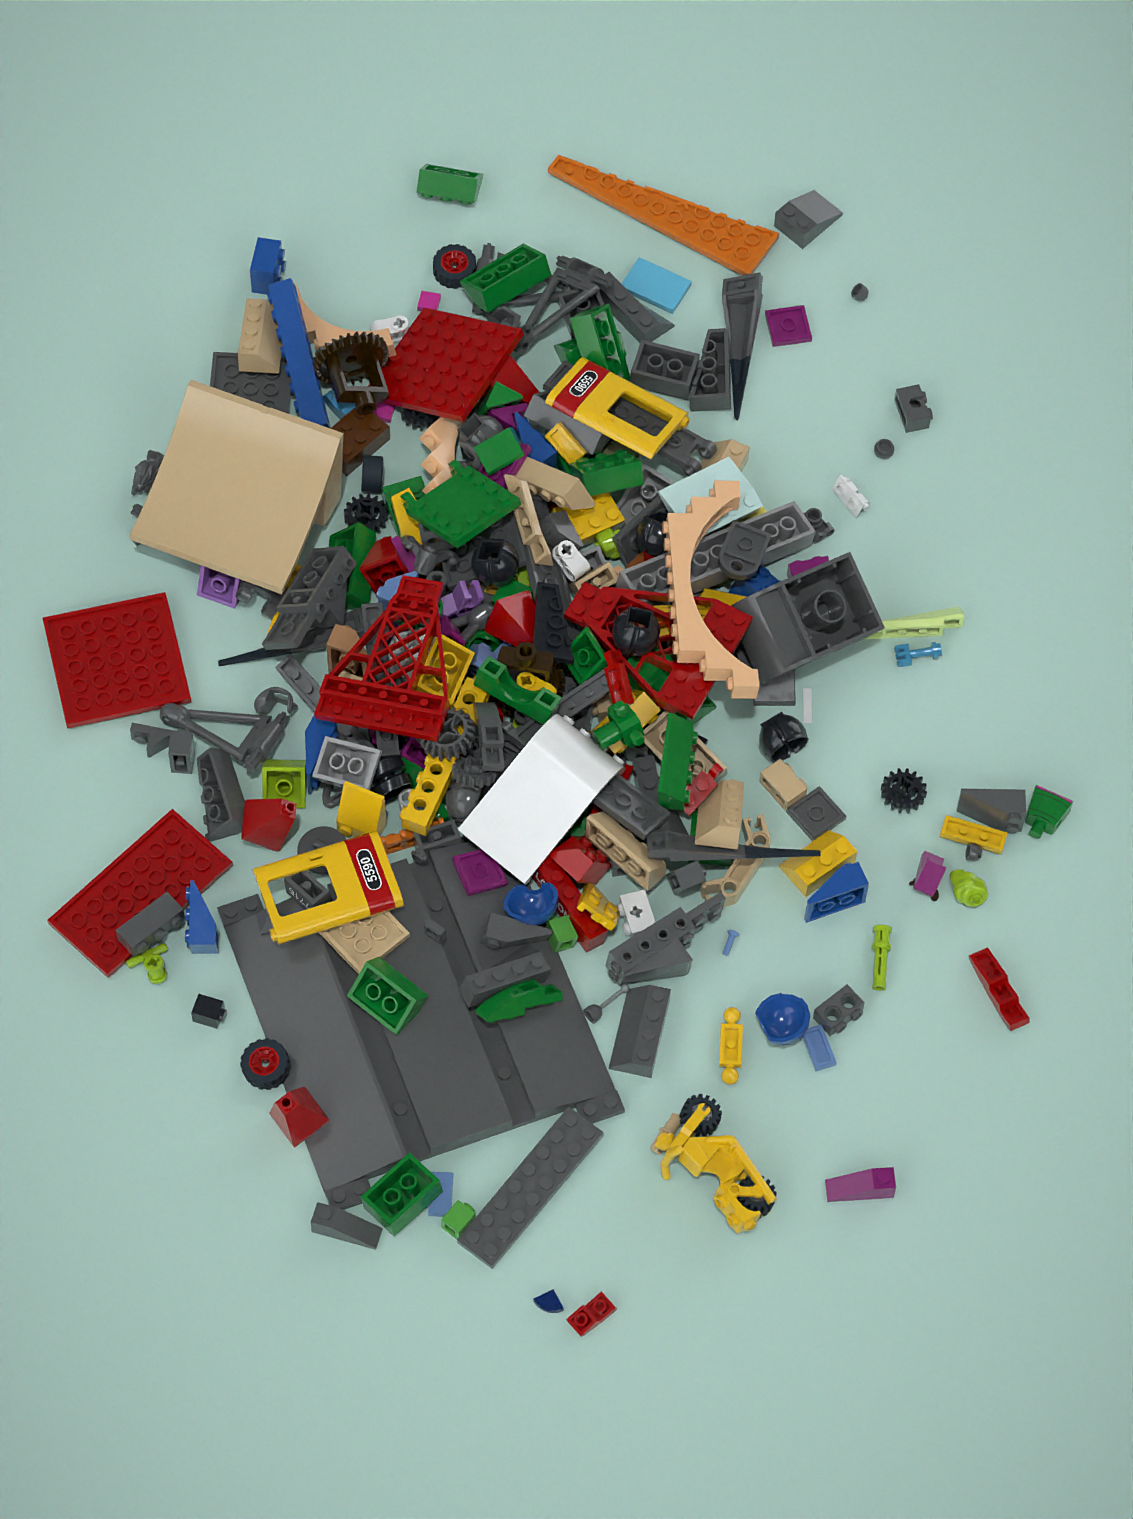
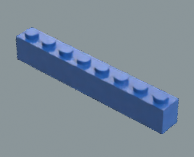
[267,278,331,428]

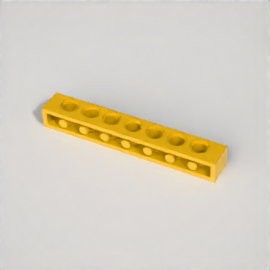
[399,677,490,836]

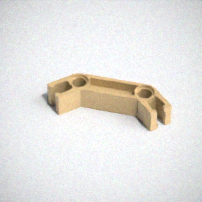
[700,814,771,907]

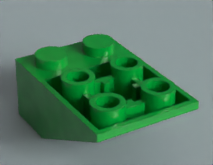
[381,476,425,538]

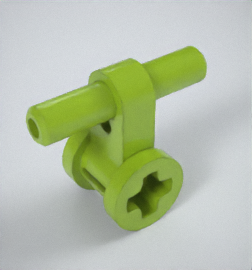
[126,943,168,984]

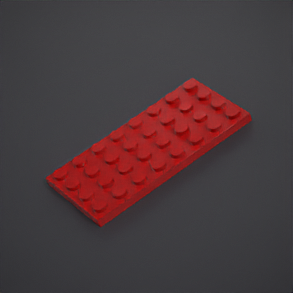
[47,809,233,978]

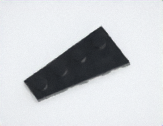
[532,582,575,665]

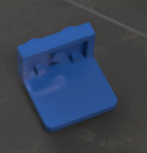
[728,566,781,597]

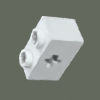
[617,889,655,938]

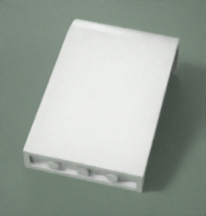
[458,714,626,885]

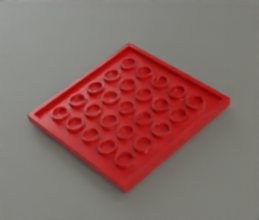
[368,308,524,422]
[42,592,191,729]

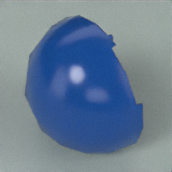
[503,883,558,926]
[755,993,810,1045]

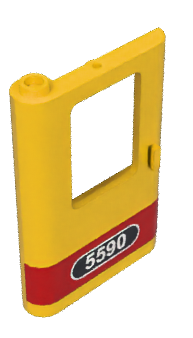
[545,357,690,459]
[252,831,404,945]

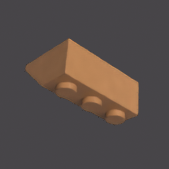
[326,624,368,678]

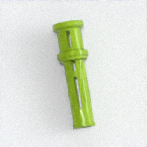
[872,924,892,991]

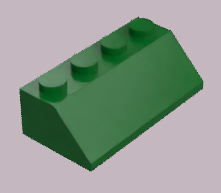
[460,243,552,312]
[570,303,630,381]
[329,522,376,610]
[658,713,698,811]

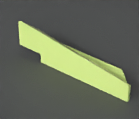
[865,607,964,639]

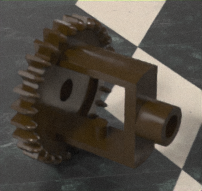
[312,331,389,415]
[490,642,566,718]

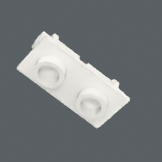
[832,475,870,518]

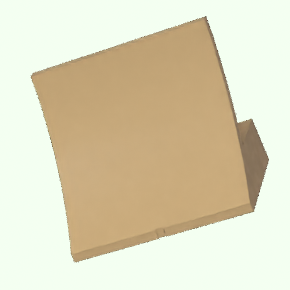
[130,380,344,594]

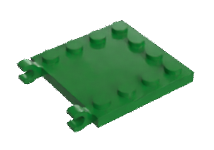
[400,459,521,548]

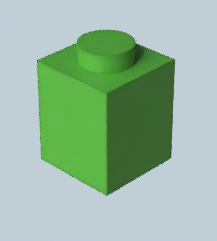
[545,915,578,953]
[441,1200,476,1239]

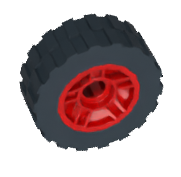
[433,244,476,289]
[240,1038,291,1090]

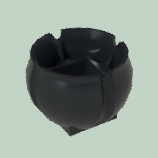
[636,510,668,556]
[471,538,519,587]
[612,606,660,656]
[759,712,809,762]

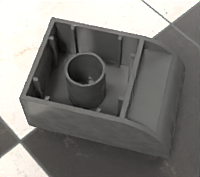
[730,552,885,684]

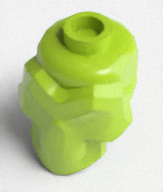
[594,528,620,559]
[949,869,989,907]

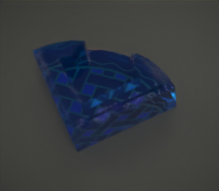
[533,1289,564,1313]

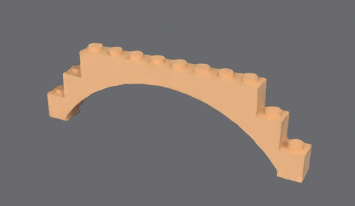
[662,480,759,699]

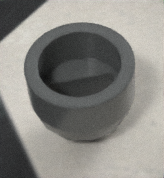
[851,283,869,301]
[965,843,983,861]

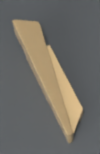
[504,474,553,566]

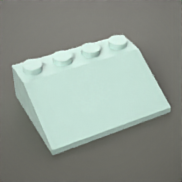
[658,457,763,538]

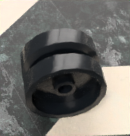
[370,756,414,801]

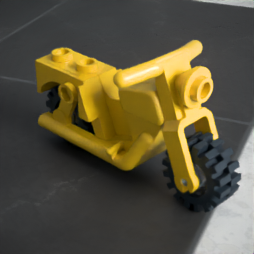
[655,1094,777,1234]

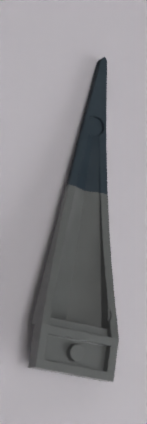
[722,272,763,421]
[218,607,364,666]
[647,830,821,861]

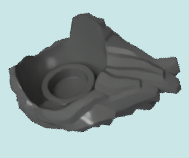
[131,450,164,495]

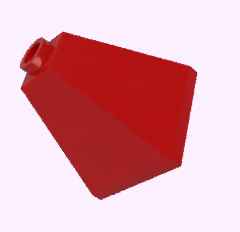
[480,356,540,405]
[360,536,409,594]
[484,590,535,647]
[241,798,296,852]
[269,1086,330,1148]

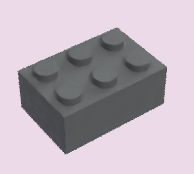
[630,339,700,400]

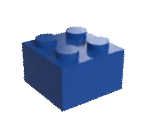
[250,237,286,295]

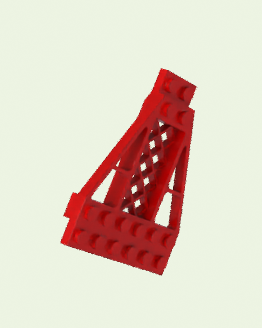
[314,575,450,742]
[564,581,753,719]

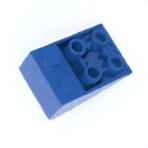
[514,412,557,469]
[305,716,339,795]
[185,880,218,954]

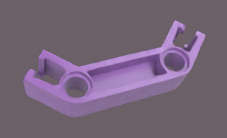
[387,580,484,644]

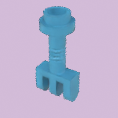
[894,642,942,667]

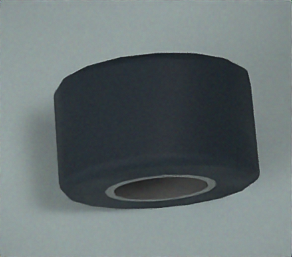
[361,455,383,493]

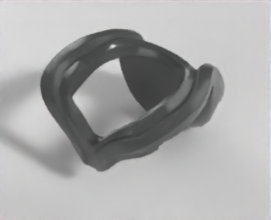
[254,687,298,715]

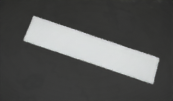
[803,688,812,723]

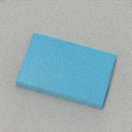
[622,257,692,314]

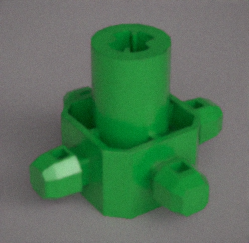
[592,701,645,750]

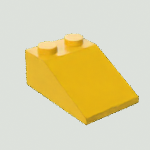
[336,781,387,837]

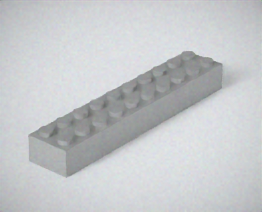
[615,501,816,606]

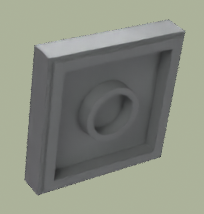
[786,786,846,841]

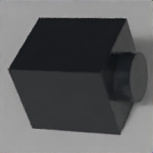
[191,994,227,1029]

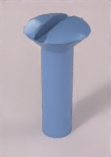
[722,930,739,956]

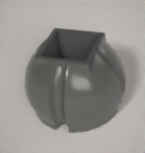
[457,413,504,459]
[446,781,490,824]

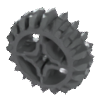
[419,706,476,762]

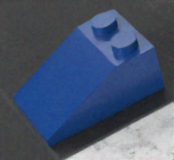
[804,862,869,923]

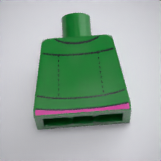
[1025,785,1073,839]

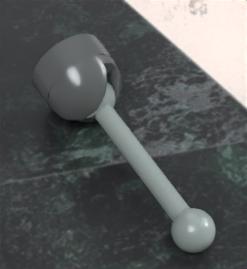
[583,984,629,1024]

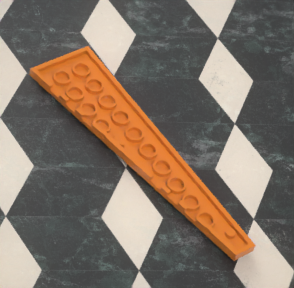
[548,155,780,276]

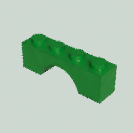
[473,656,562,725]

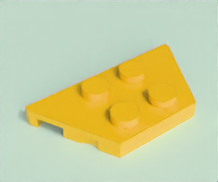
[577,883,620,931]

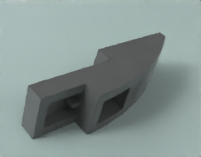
[473,702,505,771]

